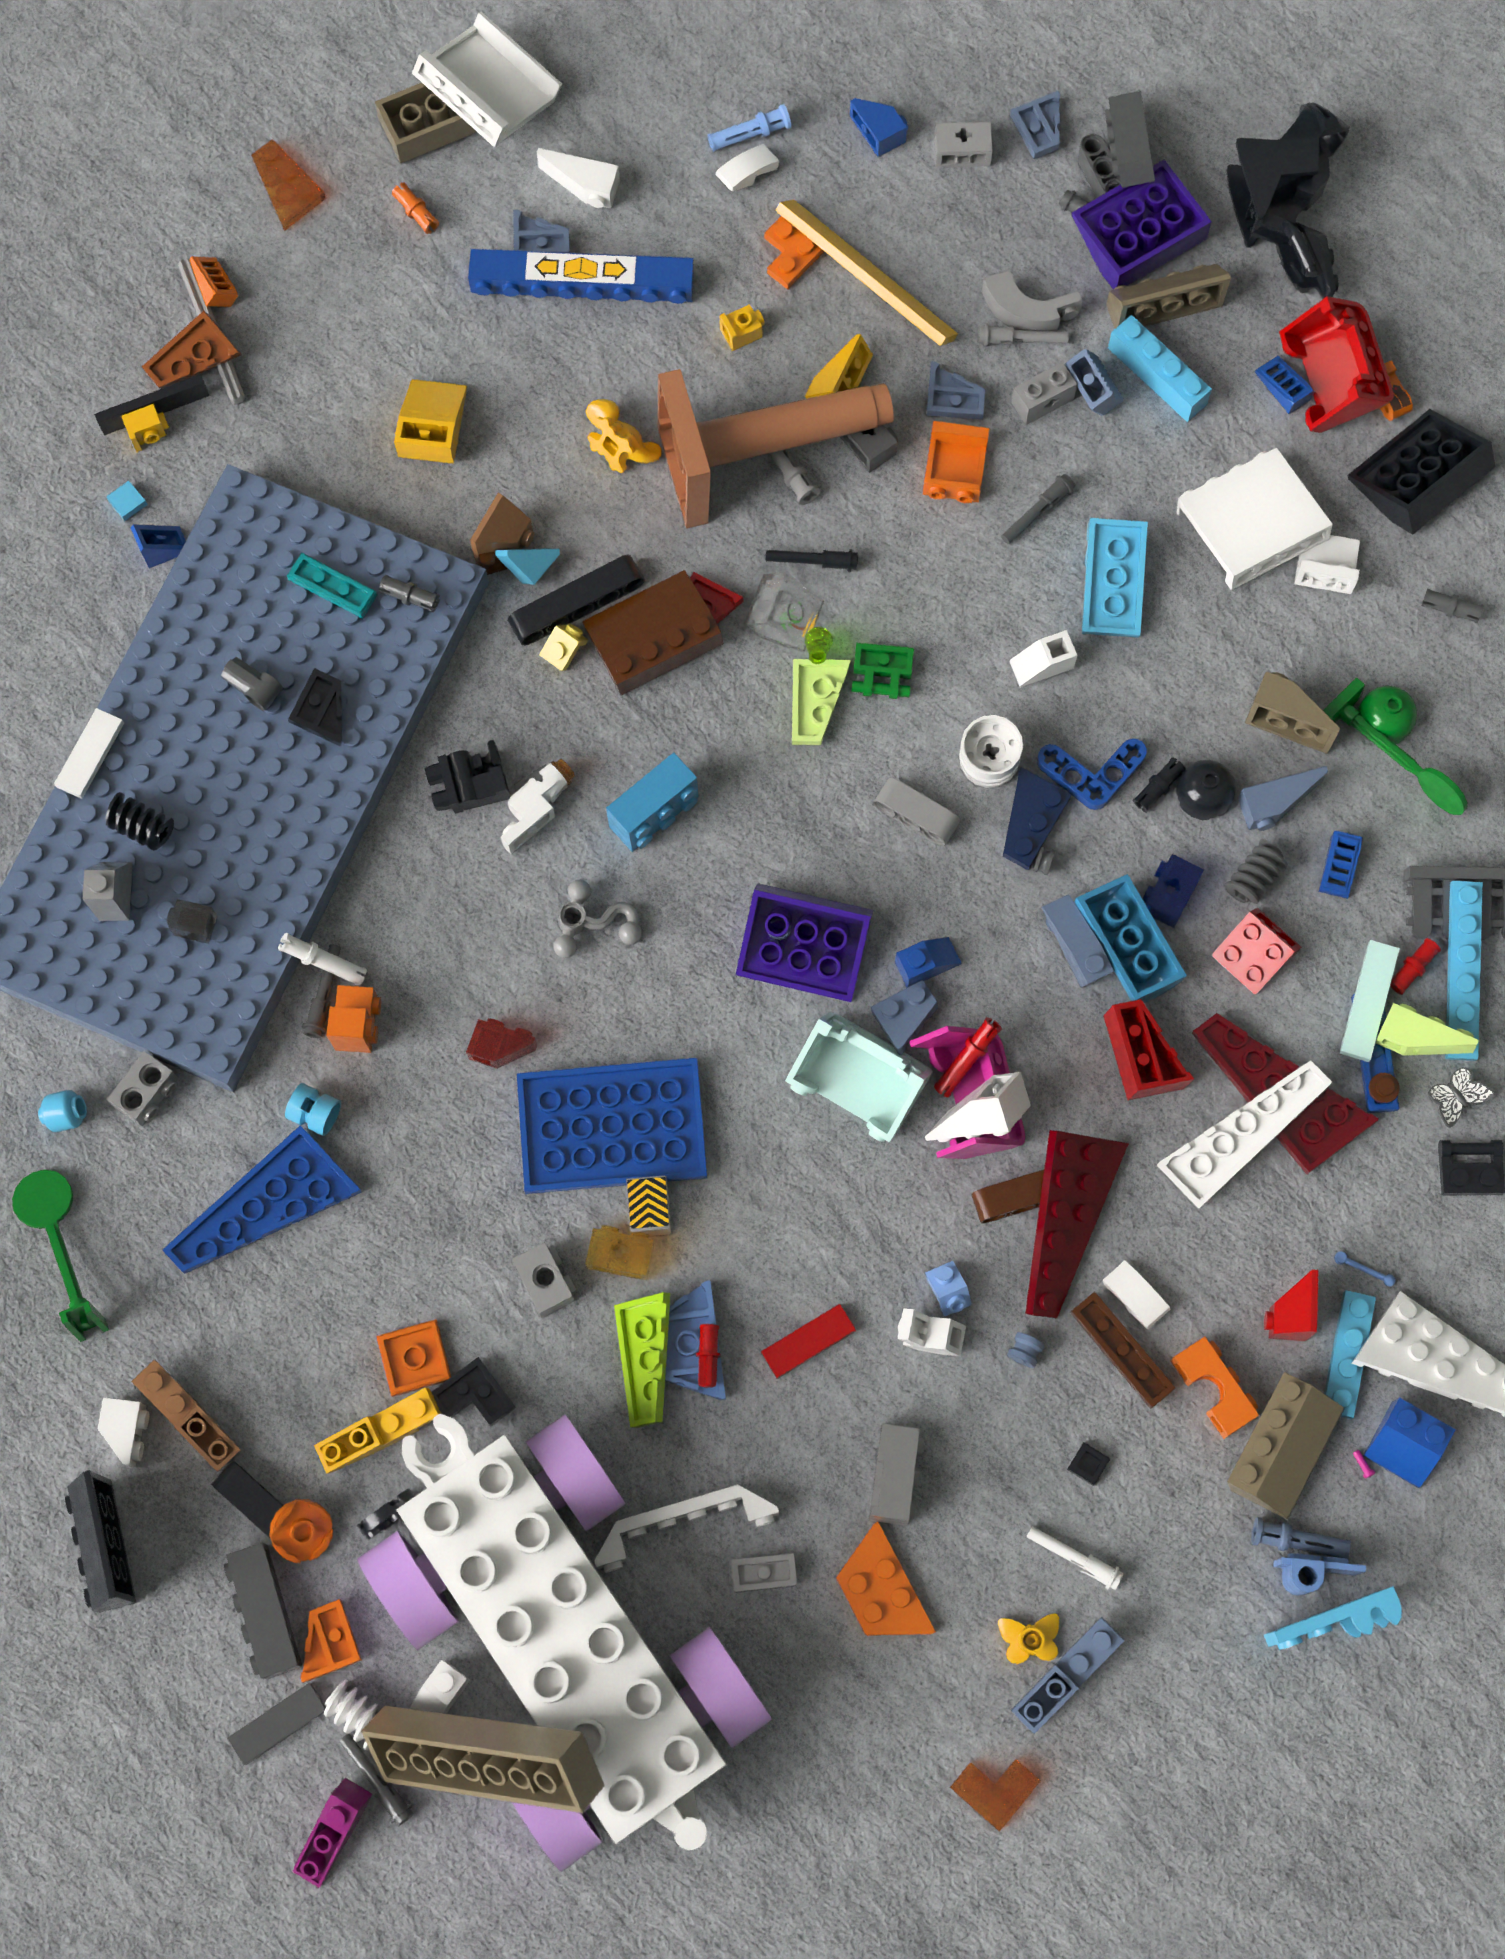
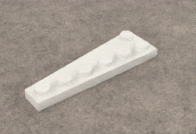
[1157,1060,1332,1209]

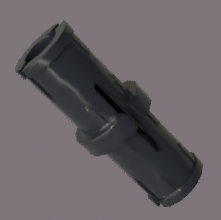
[1133,757,1186,813]

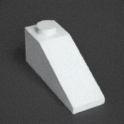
[537,148,620,209]

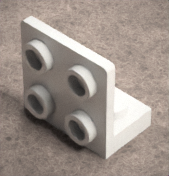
[1294,535,1360,594]

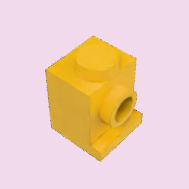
[720,304,765,351]
[121,404,169,452]

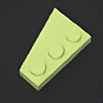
[792,659,851,745]

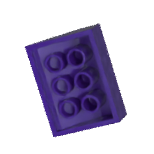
[1071,160,1212,289]
[735,883,873,1002]

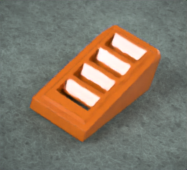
[189,256,238,307]

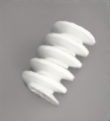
[324,1679,378,1750]

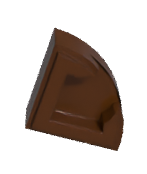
[479,552,508,575]

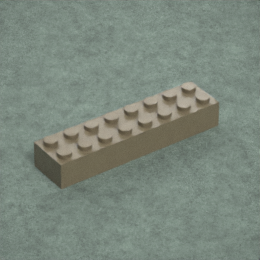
[361,1706,605,1813]

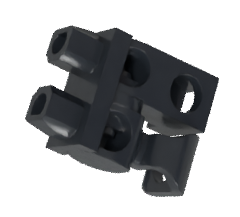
[424,740,511,814]

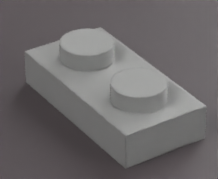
[731,1553,797,1593]

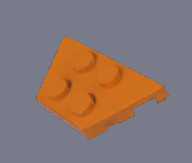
[836,1522,936,1636]

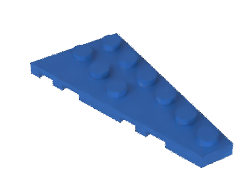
[163,1125,362,1274]

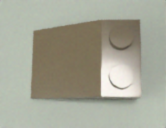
[1245,671,1340,754]

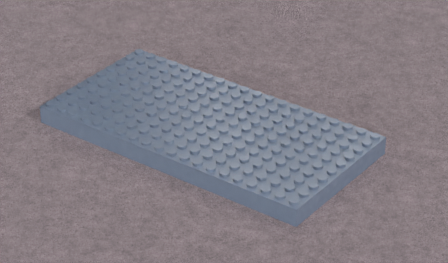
[0,464,489,1093]

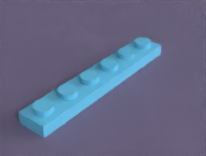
[1445,880,1483,1061]

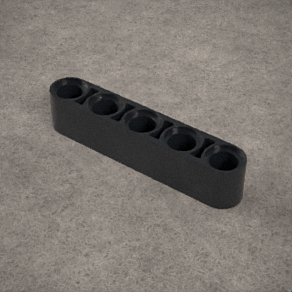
[507,555,645,646]

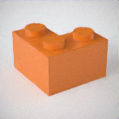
[326,985,381,1053]

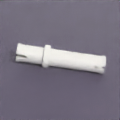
[278,933,367,986]

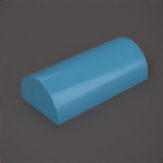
[1075,874,1187,1003]

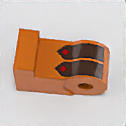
[1379,360,1413,421]

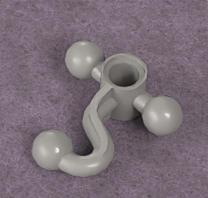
[553,880,642,958]

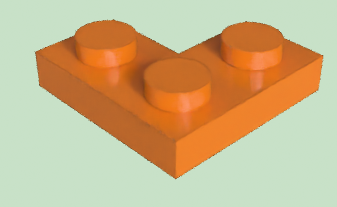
[764,216,824,289]

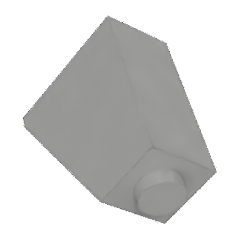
[83,862,133,921]

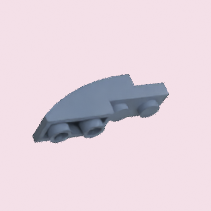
[1011,1616,1125,1734]

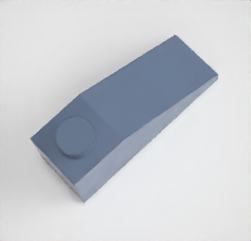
[1238,766,1328,831]
[1041,894,1114,988]

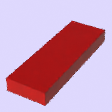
[761,1304,856,1379]

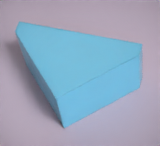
[495,548,560,585]

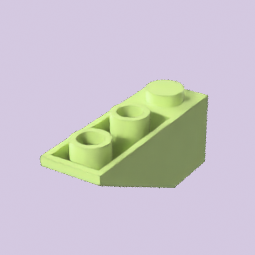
[1376,1003,1479,1056]

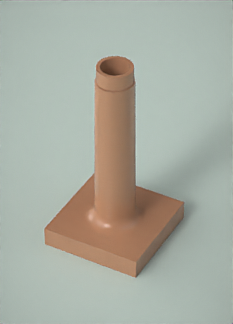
[657,369,894,528]

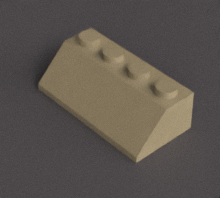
[1106,264,1231,329]
[1227,1372,1344,1519]

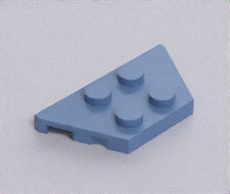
[665,1280,726,1400]

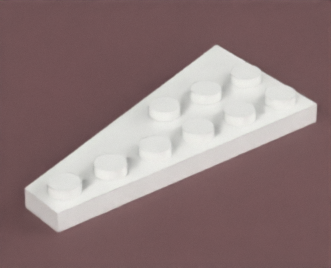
[1351,1291,1505,1417]

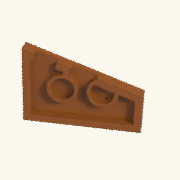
[142,311,242,389]

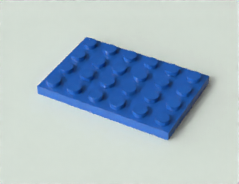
[517,1058,707,1194]

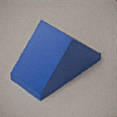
[130,524,186,569]

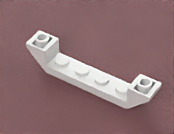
[594,1485,779,1573]

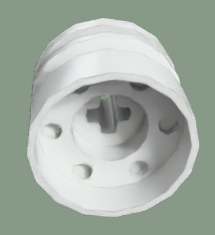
[959,715,1023,788]

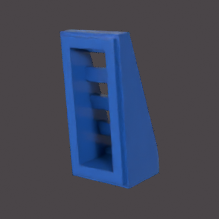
[1255,356,1314,414]
[1318,831,1363,899]

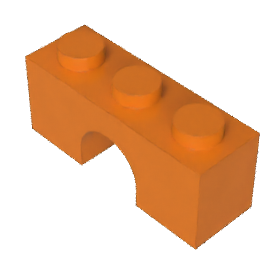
[1170,1337,1259,1439]

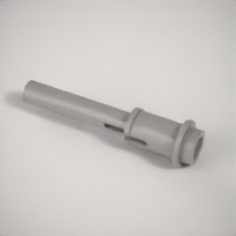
[978,323,1069,346]

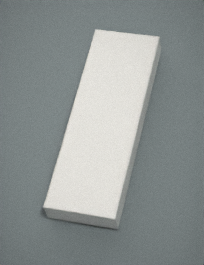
[54,708,124,799]

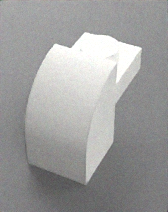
[898,1308,966,1356]

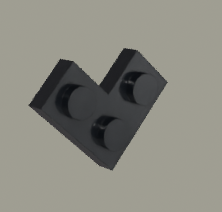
[431,1357,516,1427]

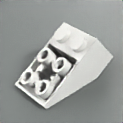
[925,1072,1031,1142]

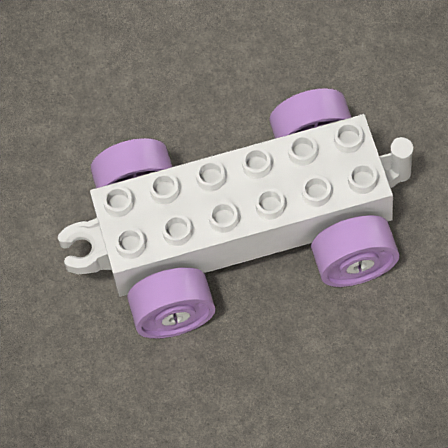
[357,1414,772,1872]

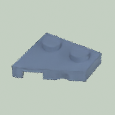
[1010,91,1060,159]
[513,210,570,253]
[926,361,985,420]
[871,980,938,1055]

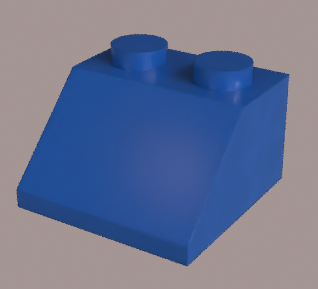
[1363,1397,1456,1488]

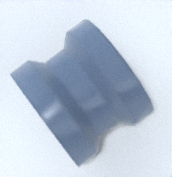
[1007,1332,1045,1368]

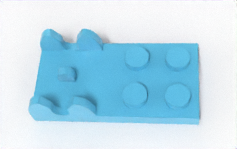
[1082,518,1148,638]
[1264,1586,1402,1650]

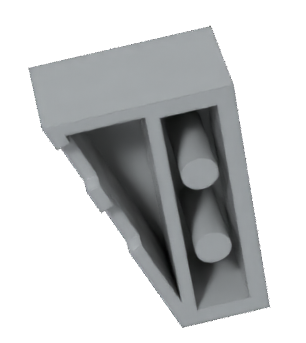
[869,1423,924,1526]

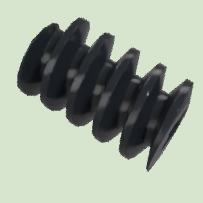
[105,792,174,851]

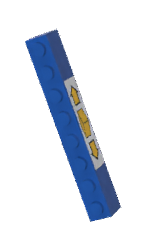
[468,249,694,304]

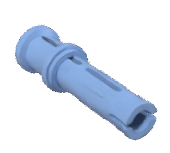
[707,104,792,152]

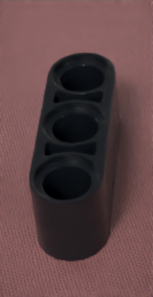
[211,1460,284,1538]

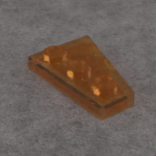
[251,139,326,231]

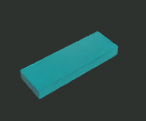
[287,553,378,619]

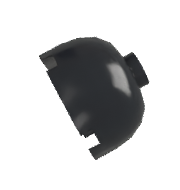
[1176,760,1236,820]

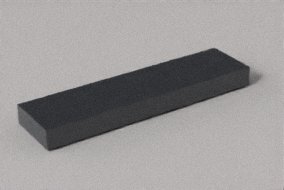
[94,374,210,436]

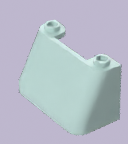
[785,1012,933,1142]

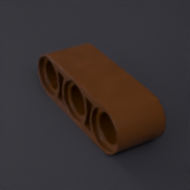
[971,1169,1044,1224]

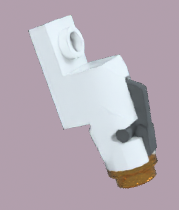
[501,759,575,854]

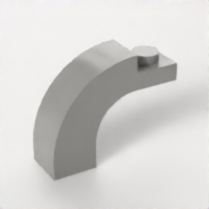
[982,270,1082,331]

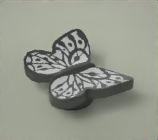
[1428,1067,1494,1128]

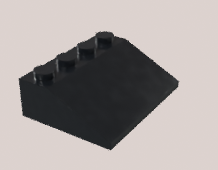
[1347,409,1495,535]
[65,1470,137,1613]

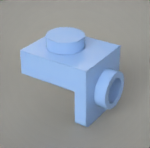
[925,1261,972,1316]

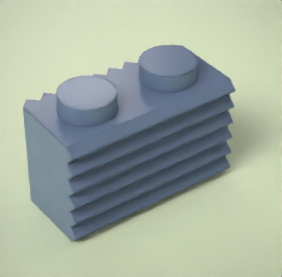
[1065,349,1124,416]

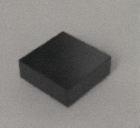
[1067,1442,1110,1487]

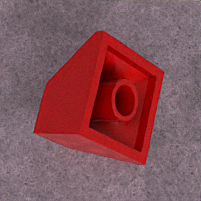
[1264,1269,1318,1341]

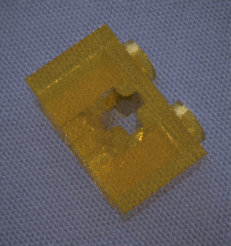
[585,1225,655,1281]

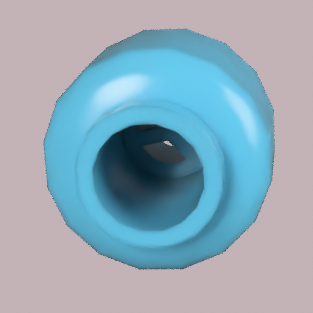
[38,1090,87,1132]

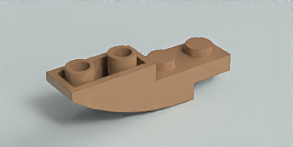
[131,1359,241,1472]

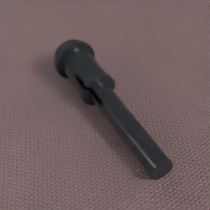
[766,549,858,572]

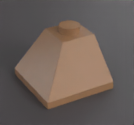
[470,493,534,566]

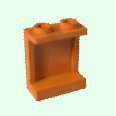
[923,421,990,503]

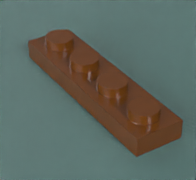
[1070,1292,1176,1409]

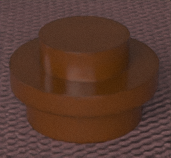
[1368,1073,1400,1103]

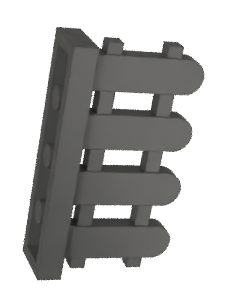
[1404,866,1505,940]

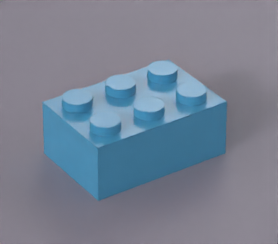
[606,752,699,852]

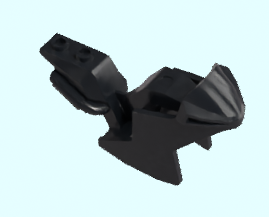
[1226,102,1350,299]

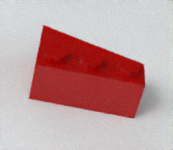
[1103,999,1194,1100]

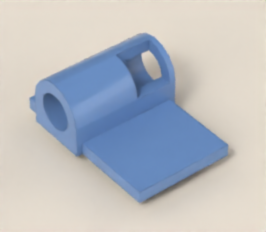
[1274,1553,1366,1596]

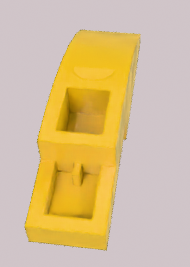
[314,1387,441,1474]

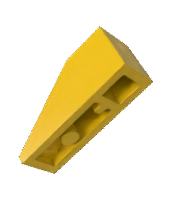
[805,334,873,399]

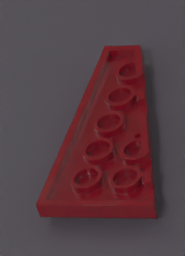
[1192,1013,1379,1175]
[1025,1130,1129,1319]

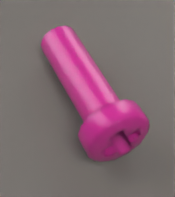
[1352,1450,1375,1479]

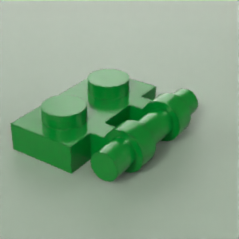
[851,643,914,699]

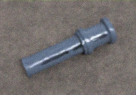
[1251,1517,1351,1559]

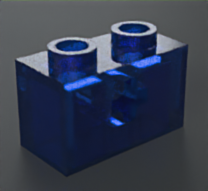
[1142,854,1204,928]

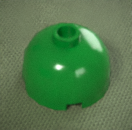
[1357,685,1417,744]

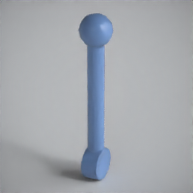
[1334,1251,1396,1287]

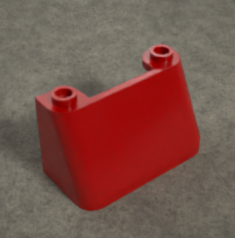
[1279,296,1394,433]

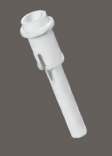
[1027,1526,1124,1590]

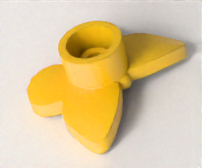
[998,1613,1059,1664]

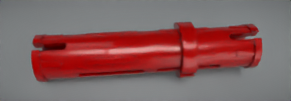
[934,1017,1002,1097]

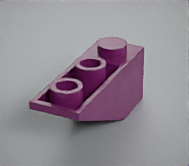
[292,1777,373,1888]

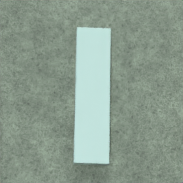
[1339,940,1400,1062]

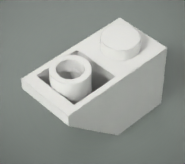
[1010,630,1078,688]
[98,1398,149,1468]

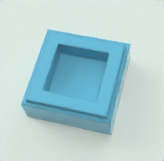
[106,481,148,521]

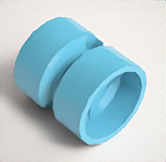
[285,1083,342,1136]

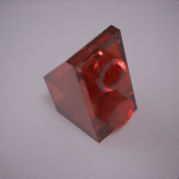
[466,1018,537,1069]

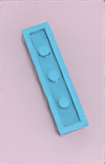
[1324,1290,1376,1419]

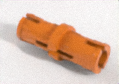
[392,182,439,234]

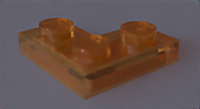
[949,1759,1041,1832]

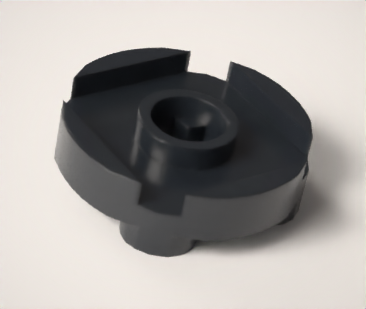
[357,1488,415,1540]

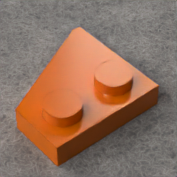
[301,1599,362,1683]

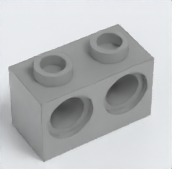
[107,1051,178,1126]

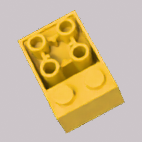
[394,379,467,464]

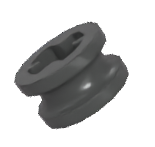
[1033,846,1056,875]

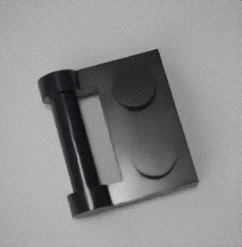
[1438,1140,1505,1196]

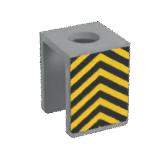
[626,1176,671,1238]

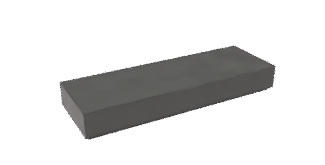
[228,1683,326,1766]

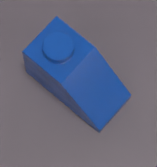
[850,98,908,157]
[895,937,961,988]

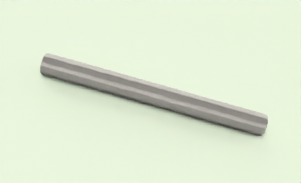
[178,258,245,404]

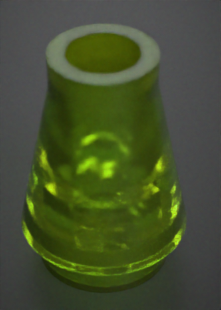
[804,627,833,664]

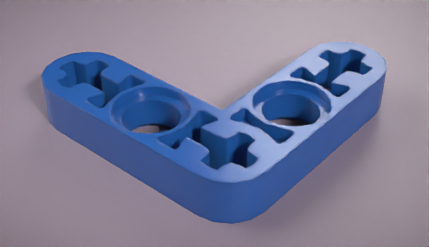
[1037,739,1147,810]

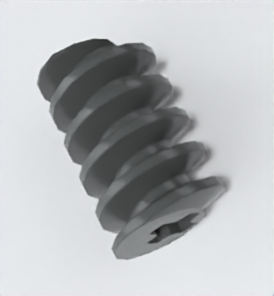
[1224,839,1288,904]

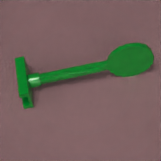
[1323,677,1468,815]
[12,1169,109,1342]

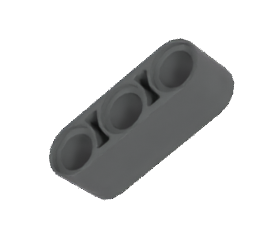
[1078,133,1121,198]

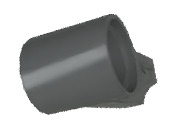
[221,656,283,711]

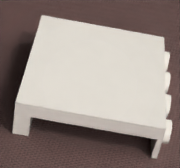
[412,11,562,147]
[1176,448,1333,590]

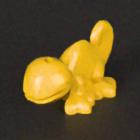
[586,399,662,473]

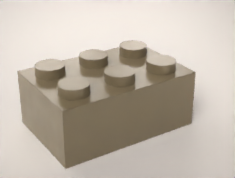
[375,82,476,164]

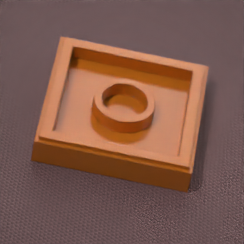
[376,1319,452,1397]

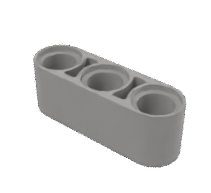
[873,777,961,846]

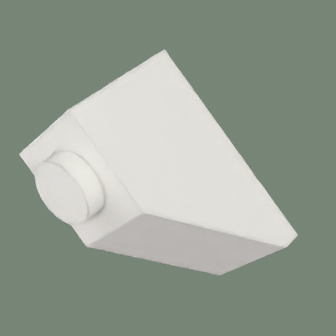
[409,1659,471,1714]

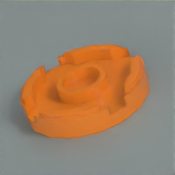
[269,1499,333,1563]

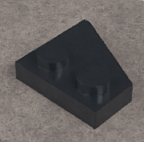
[288,668,342,746]

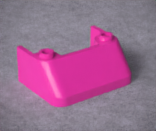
[909,1026,1025,1159]

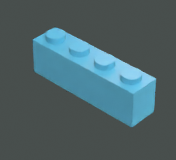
[1108,315,1212,422]

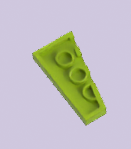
[614,1292,671,1428]

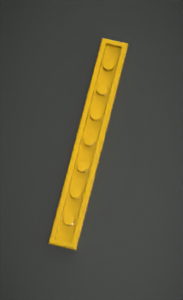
[776,199,958,346]

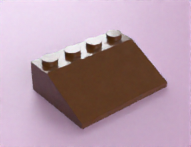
[582,570,724,696]

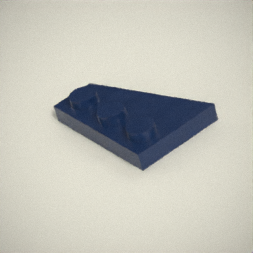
[1003,767,1072,870]

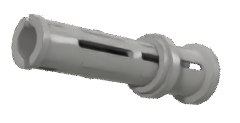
[769,449,821,505]

